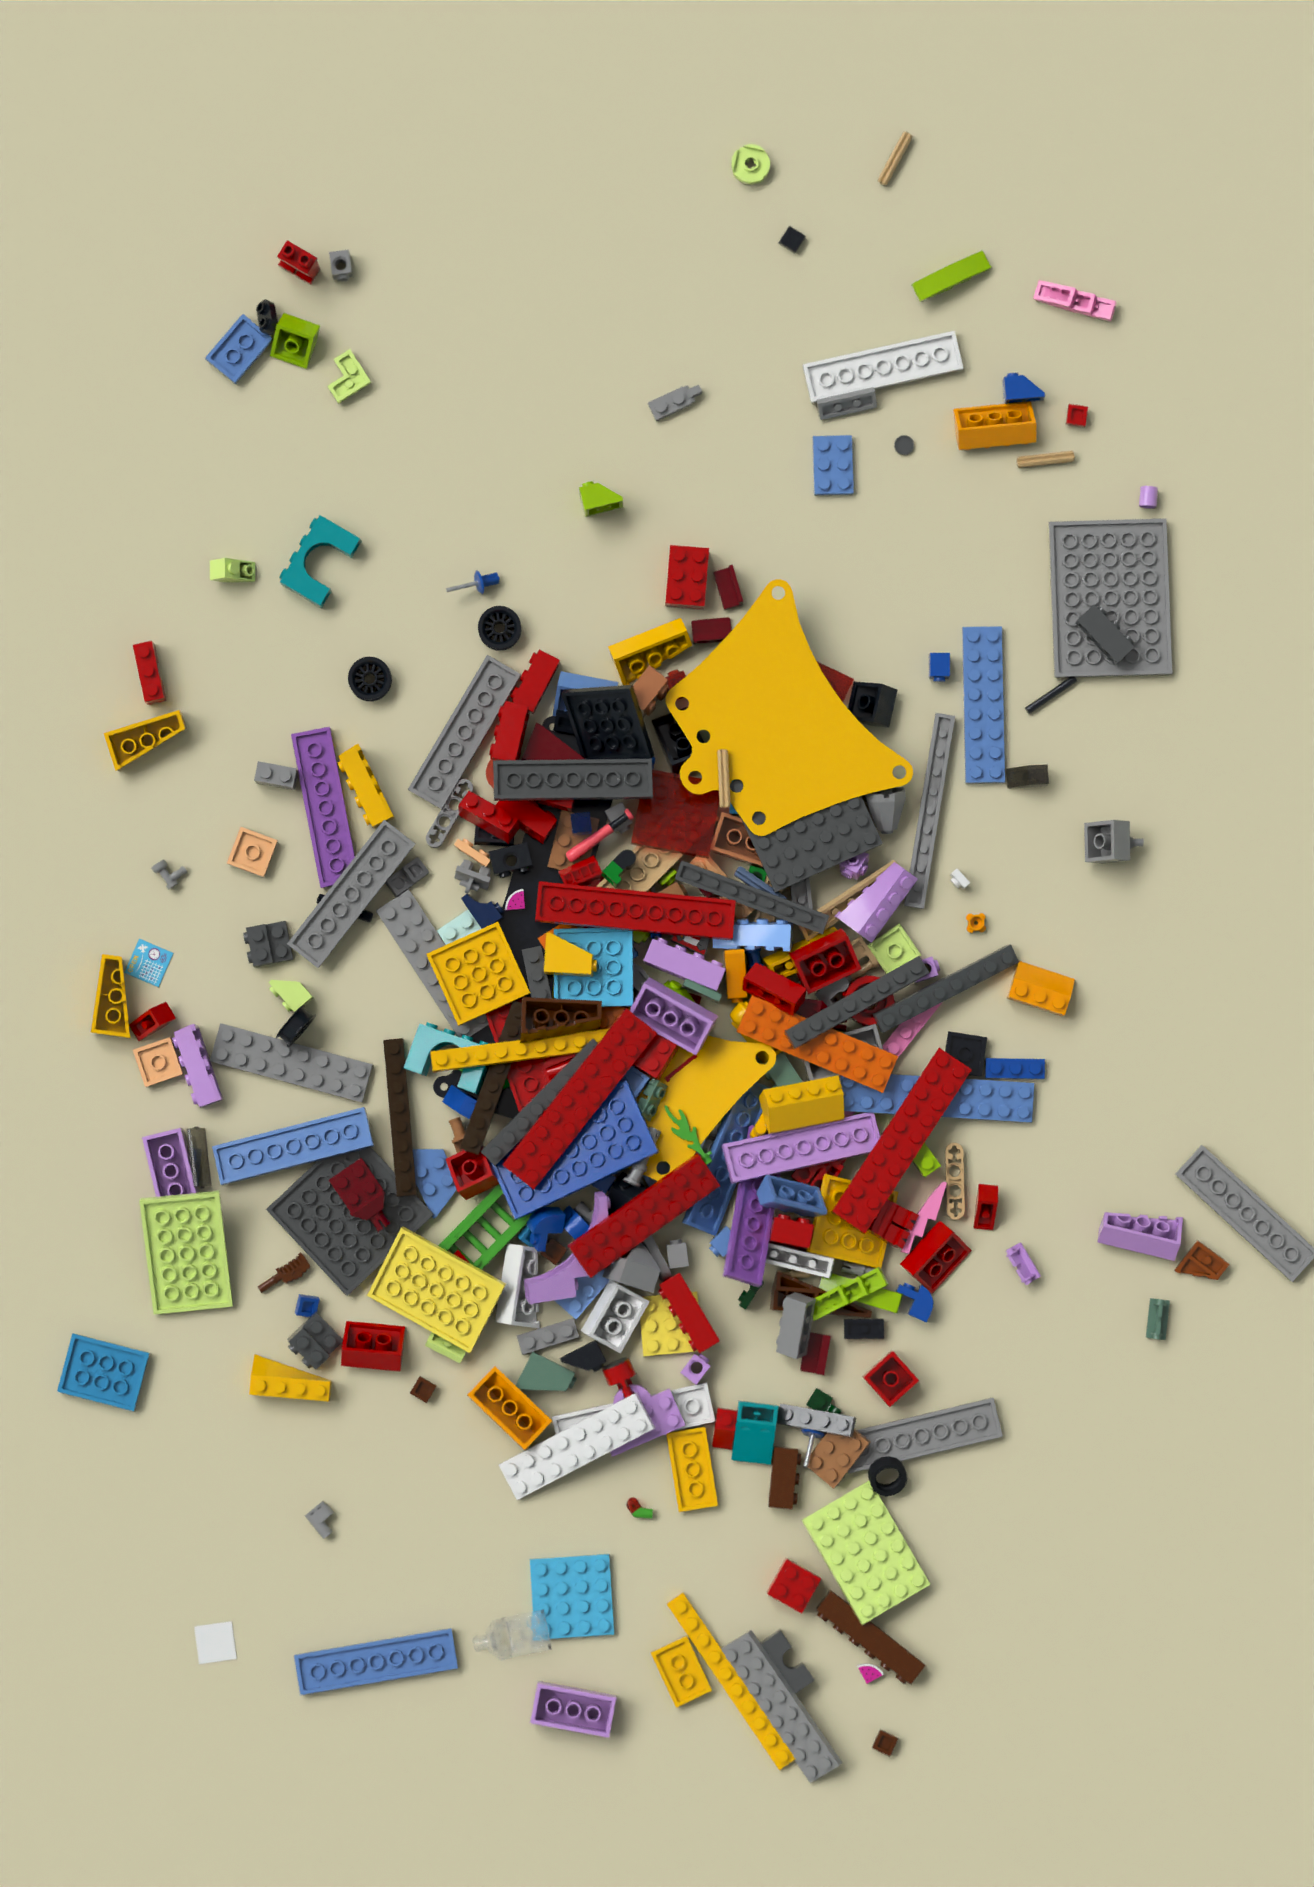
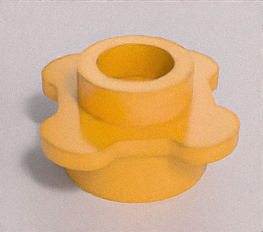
[966,913,986,933]

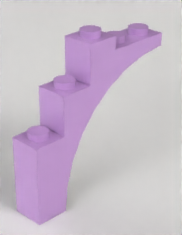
[524,1191,611,1304]

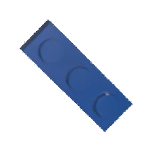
[985,1058,1045,1079]

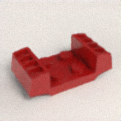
[558,855,604,928]

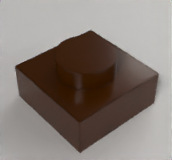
[540,1238,568,1265]
[410,1376,437,1403]
[872,1729,898,1756]

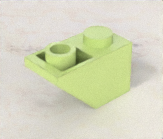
[210,558,255,582]
[269,980,314,1012]

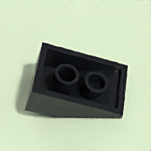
[651,707,704,778]

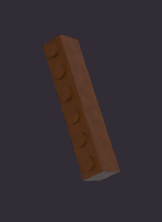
[816,1590,926,1684]

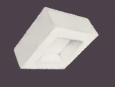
[950,869,970,889]

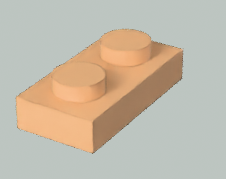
[454,838,491,868]

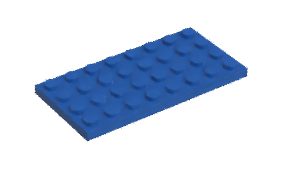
[489,1080,659,1220]

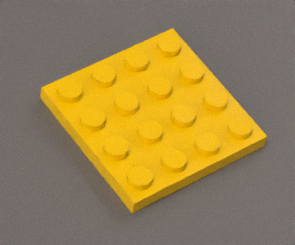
[426,922,531,1026]
[806,1174,898,1268]

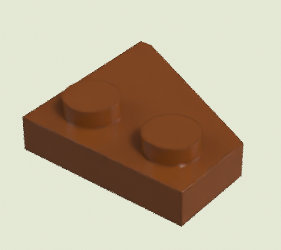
[1174,1240,1230,1280]

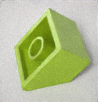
[270,313,320,369]
[579,481,623,517]

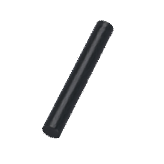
[1025,677,1077,714]

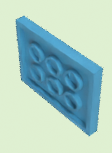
[57,1333,150,1411]

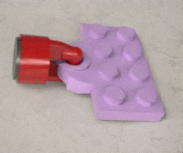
[602,1357,685,1457]

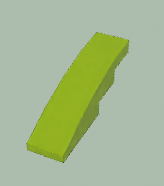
[912,250,991,302]
[813,1267,889,1321]
[819,1273,903,1313]

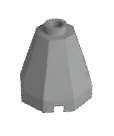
[865,787,906,834]

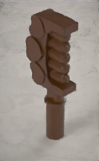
[258,1252,310,1293]

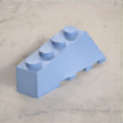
[713,918,793,951]

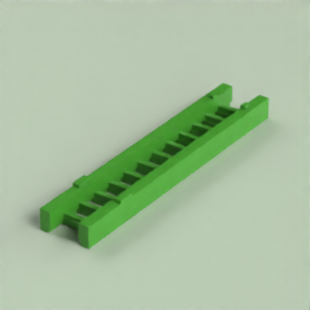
[438,1184,534,1270]

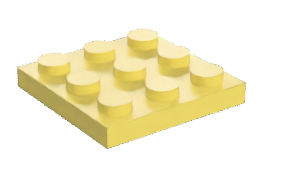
[640,1292,698,1356]

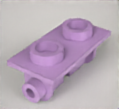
[1006,1242,1041,1285]

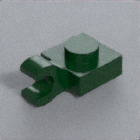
[738,1280,764,1310]
[806,1388,842,1414]

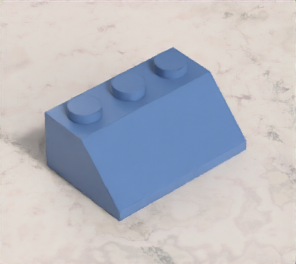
[553,671,618,716]
[756,1174,828,1218]

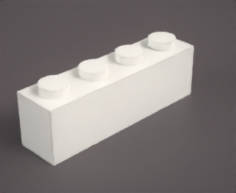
[765,1241,835,1278]

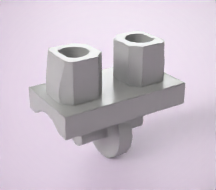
[454,859,491,894]

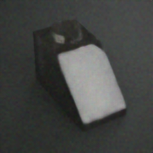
[1006,764,1049,789]

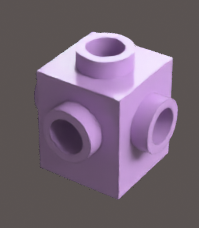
[840,852,869,880]

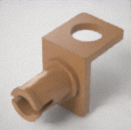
[448,1117,465,1153]

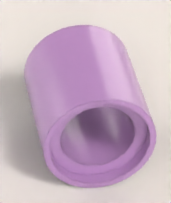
[1139,486,1158,508]

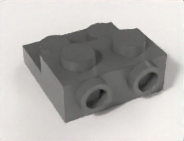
[243,921,293,967]
[287,1312,343,1370]

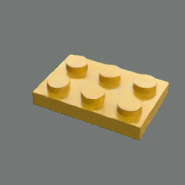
[651,1635,712,1708]

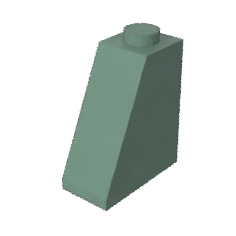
[516,1352,577,1391]

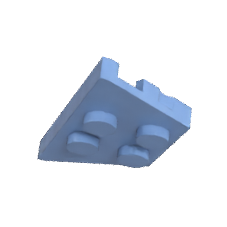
[413,1149,457,1219]

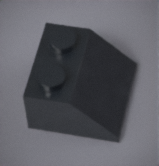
[848,682,897,728]
[607,1172,648,1216]
[560,1340,606,1372]

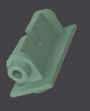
[638,1078,668,1121]
[1146,1298,1170,1340]

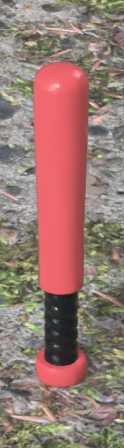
[566,808,634,862]

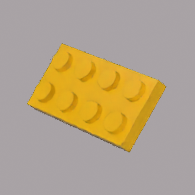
[666,1427,718,1512]

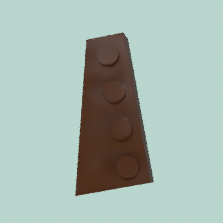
[520,997,602,1043]

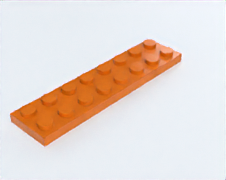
[736,995,898,1093]

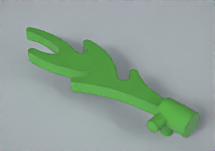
[665,1105,713,1166]

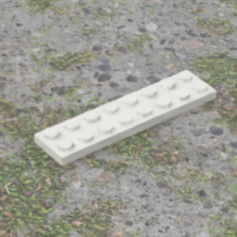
[803,331,963,403]
[552,1382,716,1434]
[499,1392,655,1500]

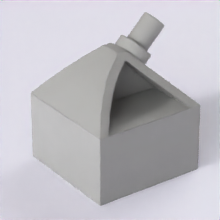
[1084,820,1144,863]
[602,1243,660,1293]

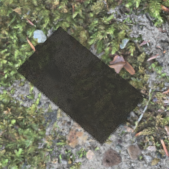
[187,1126,211,1189]

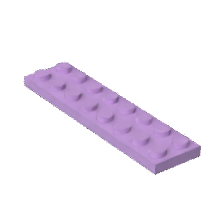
[722,1112,880,1184]

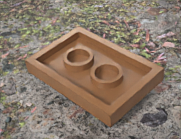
[547,810,600,870]
[803,1428,871,1489]

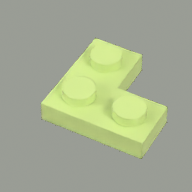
[328,349,371,404]

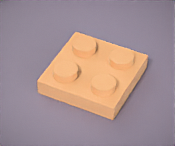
[227,827,278,877]
[133,1037,183,1087]

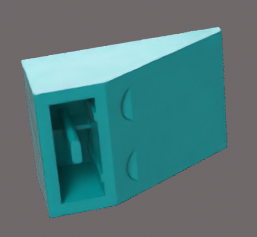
[731,1401,778,1465]

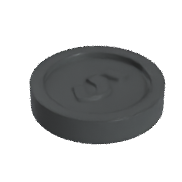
[894,435,914,455]

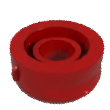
[842,975,896,1026]

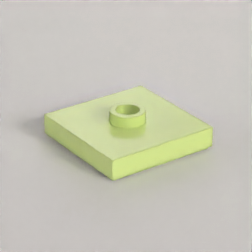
[867,923,922,974]

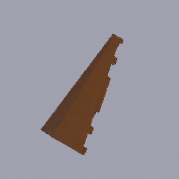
[770,1271,872,1318]

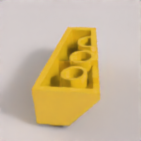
[608,618,692,685]
[337,744,394,828]
[249,1354,332,1401]

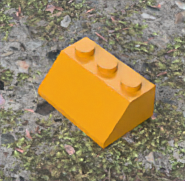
[1007,961,1075,1017]

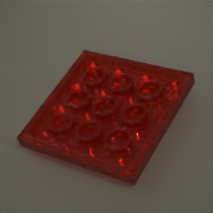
[631,770,719,859]

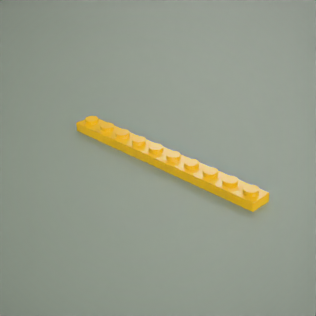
[430,1028,610,1072]
[667,1593,795,1770]

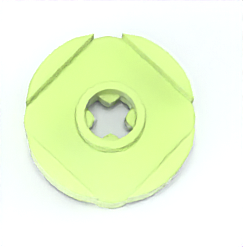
[731,144,770,184]

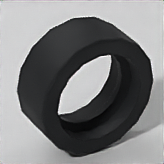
[868,1456,907,1496]

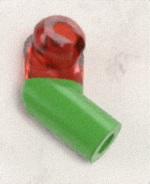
[626,1497,653,1519]

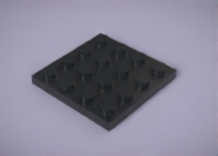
[561,685,654,759]

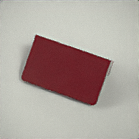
[713,564,743,610]
[691,617,732,644]
[800,1332,831,1375]

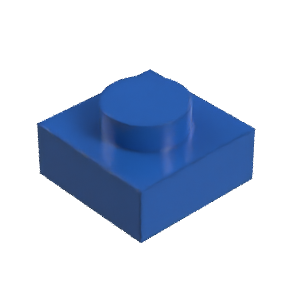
[295,1294,320,1317]

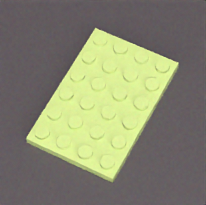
[139,1191,233,1314]
[801,1481,930,1625]

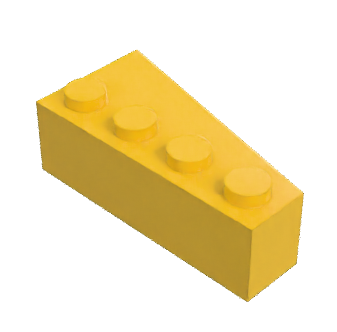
[104,710,187,771]
[91,954,130,1038]

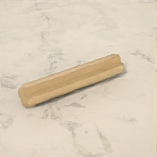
[878,132,912,186]
[1017,451,1075,468]
[717,749,730,808]

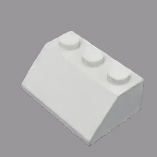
[581,1280,650,1354]

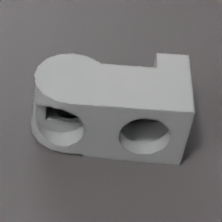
[815,975,852,1007]

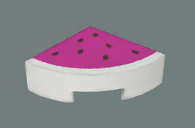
[505,889,525,910]
[857,1663,884,1684]

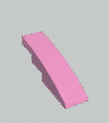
[1033,280,1117,321]
[900,1182,947,1254]

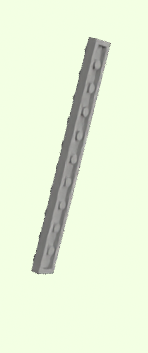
[904,713,955,909]

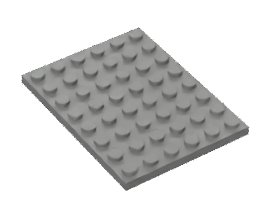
[1049,518,1172,678]

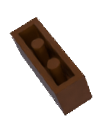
[768,1446,801,1509]

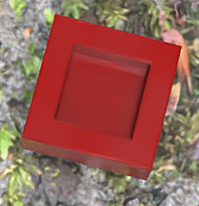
[1066,404,1088,427]

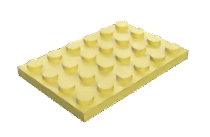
[367,1227,506,1353]

